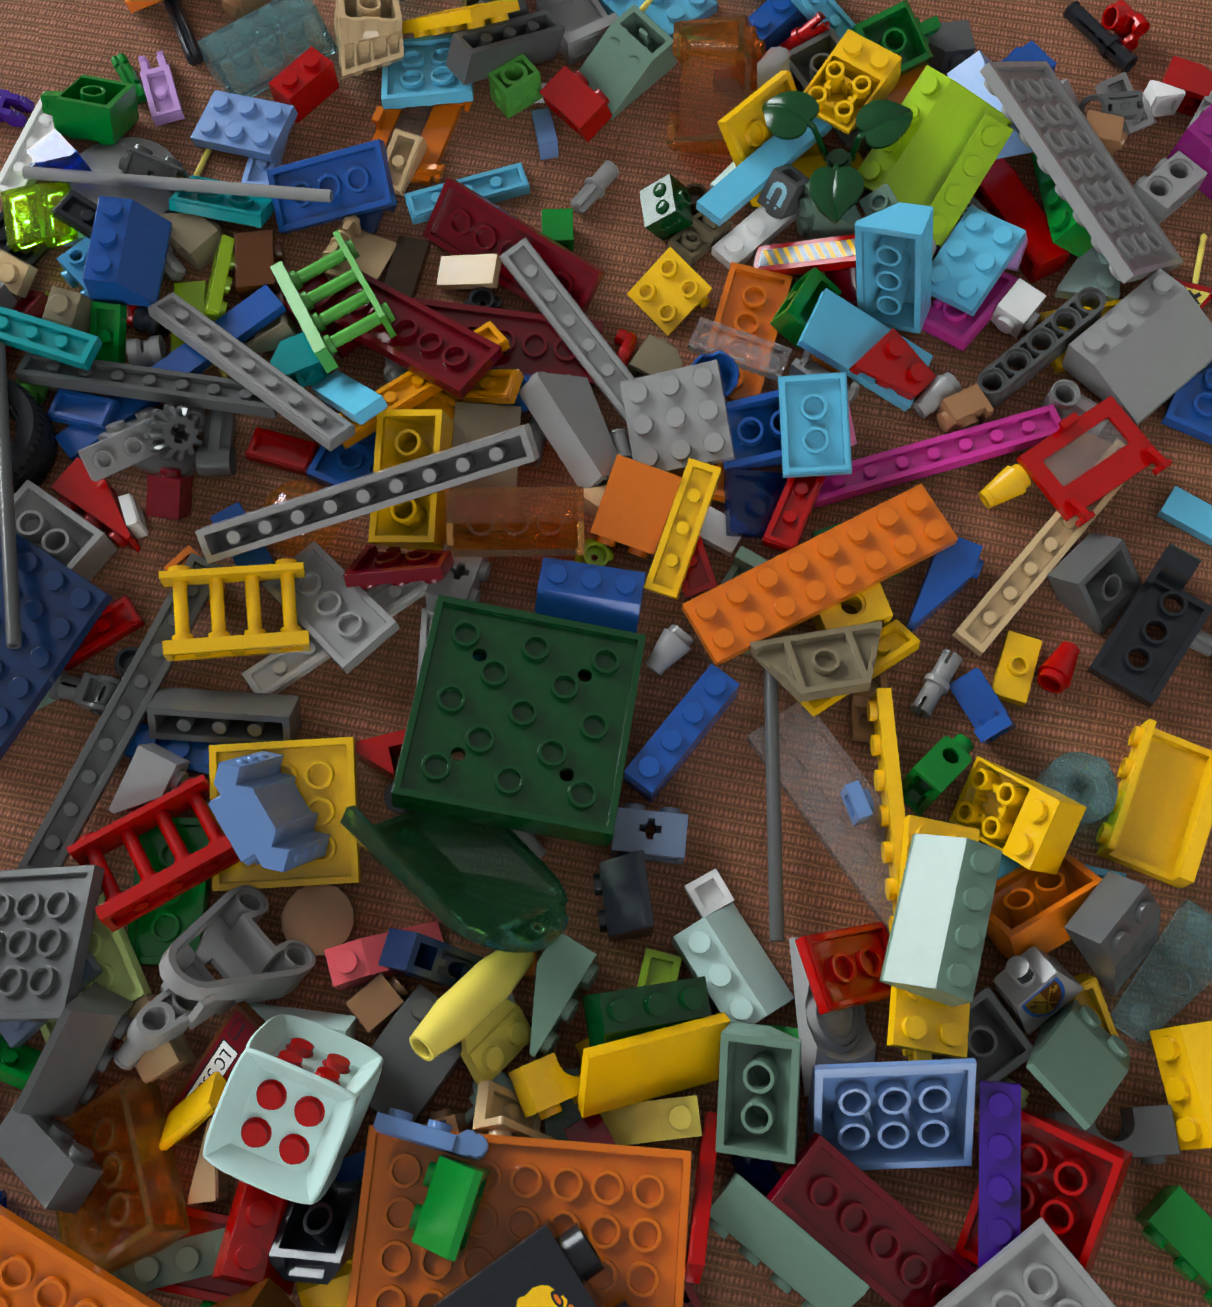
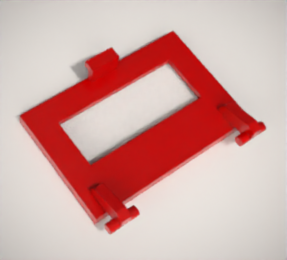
[1016,396,1173,527]

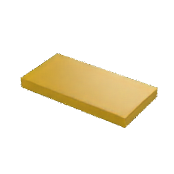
[577,1012,731,1118]

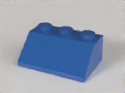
[82,196,172,307]
[535,557,646,633]

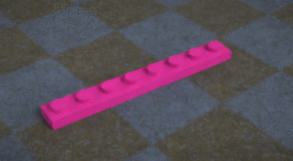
[814,404,1061,508]

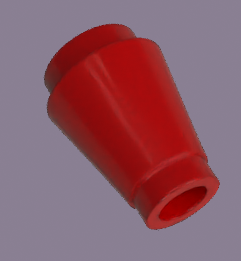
[1037,641,1080,694]

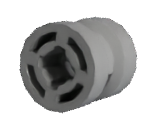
[126,335,168,367]

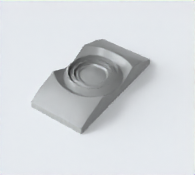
[789,937,876,1096]

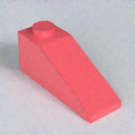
[324,921,444,991]

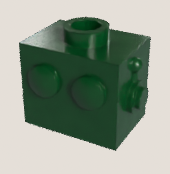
[639,174,693,241]

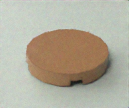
[281,884,356,958]

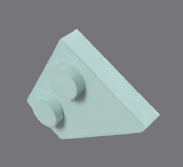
[1054,247,1120,302]

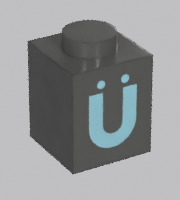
[757,164,809,220]

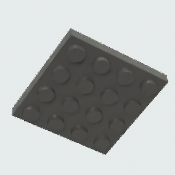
[0,865,105,1022]

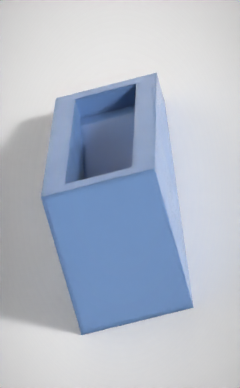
[531,108,559,160]

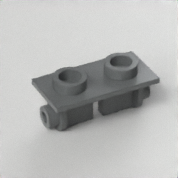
[119,144,189,194]

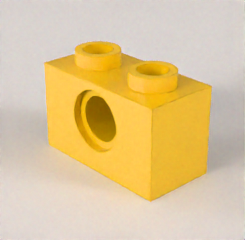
[812,583,893,631]

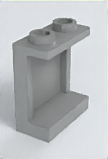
[536,0,618,65]

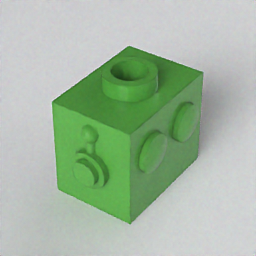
[488,53,542,119]

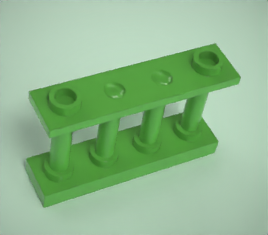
[270,230,397,373]

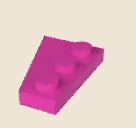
[922,271,1018,351]

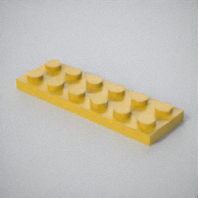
[887,815,980,1059]

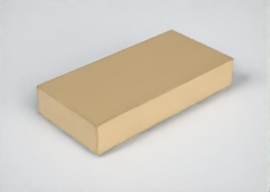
[436,254,502,290]

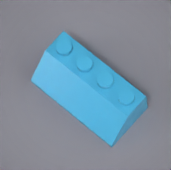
[855,202,933,334]

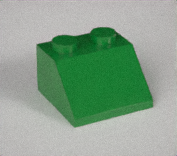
[409,1155,490,1262]

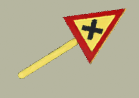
[1174,234,1212,309]

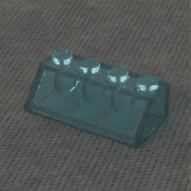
[197,0,337,97]

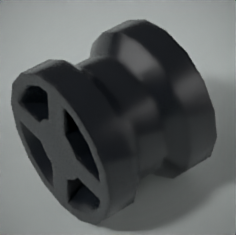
[133,306,170,339]

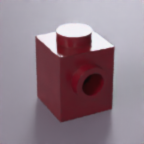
[146,467,193,520]

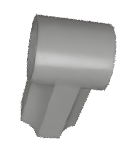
[1041,379,1108,437]

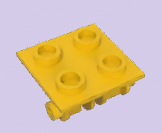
[627,247,713,336]

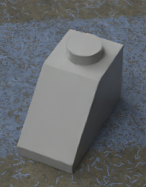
[108,743,190,814]

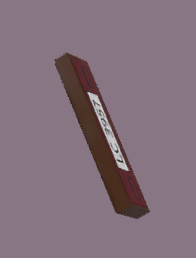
[161,1001,266,1144]

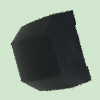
[269,1180,362,1285]

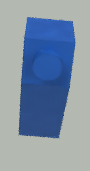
[906,537,984,633]

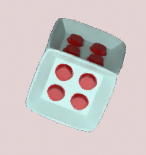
[203,1014,384,1205]

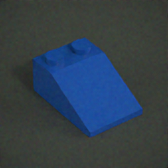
[723,390,782,471]

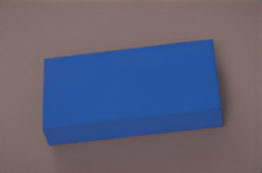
[47,388,121,432]

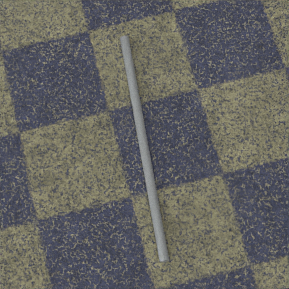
[22,166,333,203]

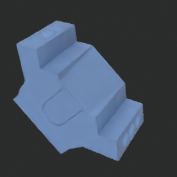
[208,751,330,872]

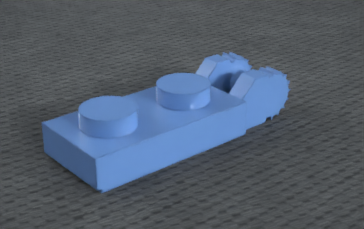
[373,1108,489,1161]

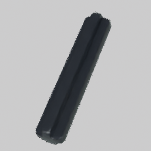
[163,0,203,66]

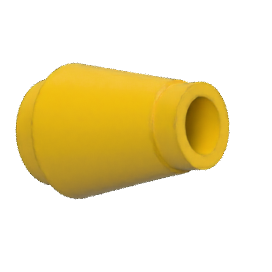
[978,464,1031,509]

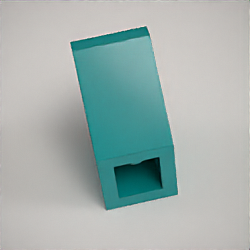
[270,332,330,387]

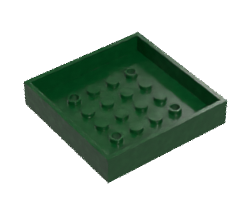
[391,594,646,847]

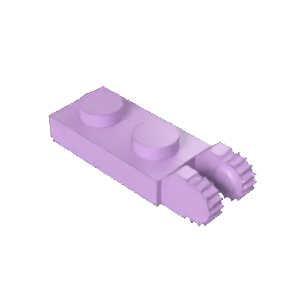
[138,50,185,126]

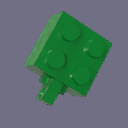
[852,0,942,76]
[40,74,139,145]

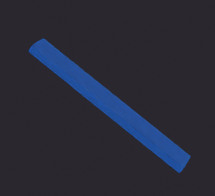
[55,285,287,461]

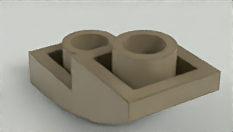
[666,212,733,266]

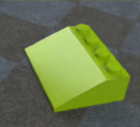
[857,65,1013,206]

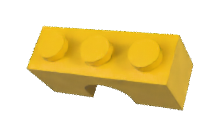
[508,1038,590,1120]

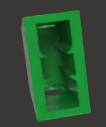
[902,734,974,817]

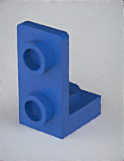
[950,668,1017,745]

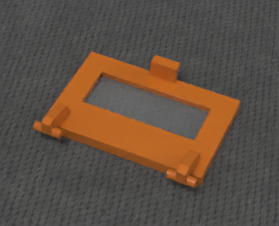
[371,95,475,187]

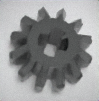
[143,404,204,462]

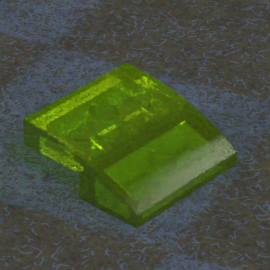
[1,182,78,252]

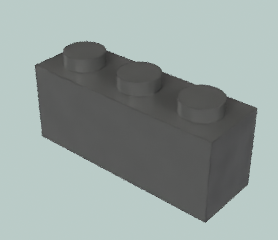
[0,1101,104,1214]

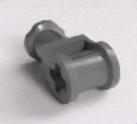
[49,670,121,716]

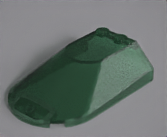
[340,805,569,953]

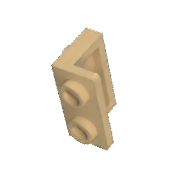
[472,1080,554,1139]

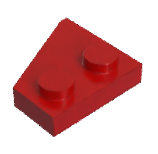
[849,328,937,400]

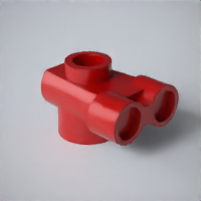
[1102,0,1150,52]

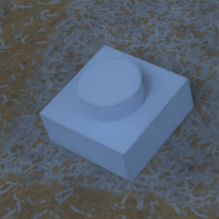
[840,780,874,827]

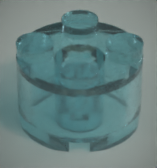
[1035,752,1118,832]

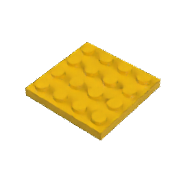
[209,737,361,891]

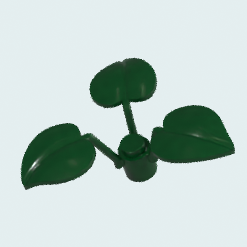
[762,91,913,224]

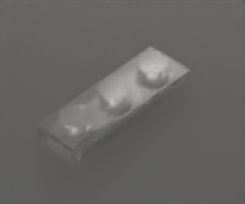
[688,317,792,381]

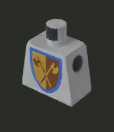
[993,946,1084,1035]

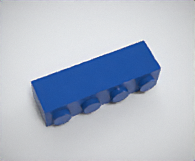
[737,0,808,60]
[623,663,740,803]

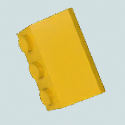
[1149,1021,1212,1151]

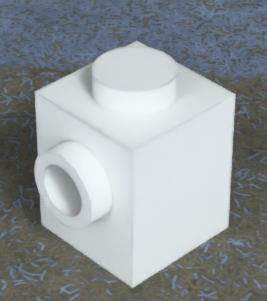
[990,278,1046,338]

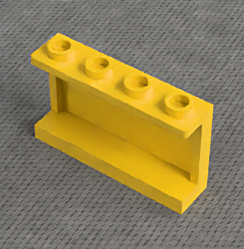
[1096,718,1212,889]

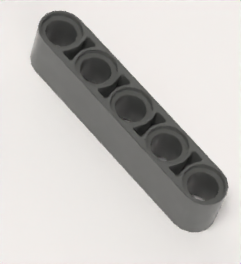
[977,287,1106,408]

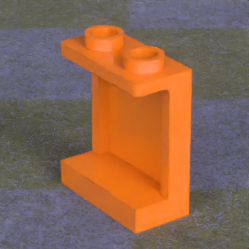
[590,454,682,559]

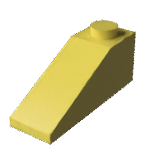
[600,1095,702,1145]

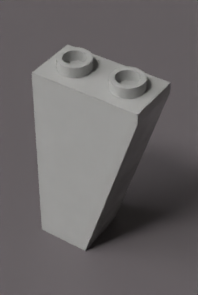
[519,371,618,489]

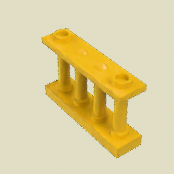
[159,558,311,662]

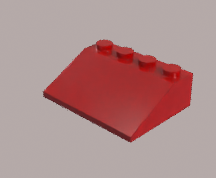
[954,1108,1133,1274]

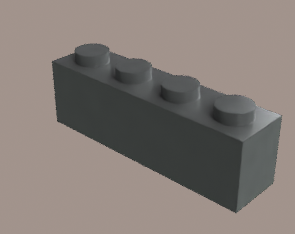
[446,9,565,85]
[146,687,302,744]

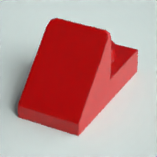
[356,729,406,780]

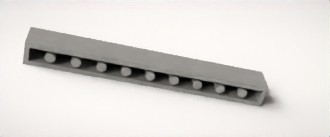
[195,423,540,564]

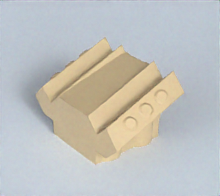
[334,0,404,80]

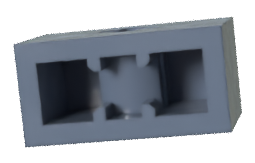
[611,803,688,865]

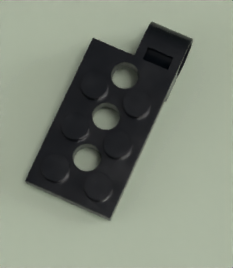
[1087,543,1212,708]

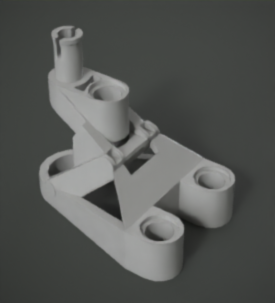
[114,885,316,1070]

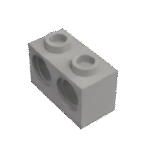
[1133,151,1208,225]

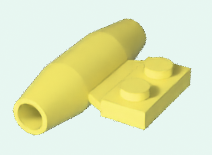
[409,939,534,1085]

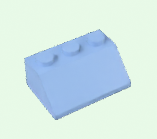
[947,50,1033,159]

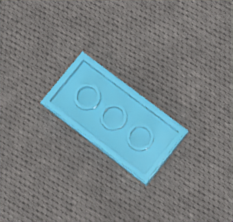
[797,288,933,412]

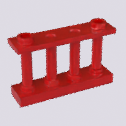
[66,774,240,933]

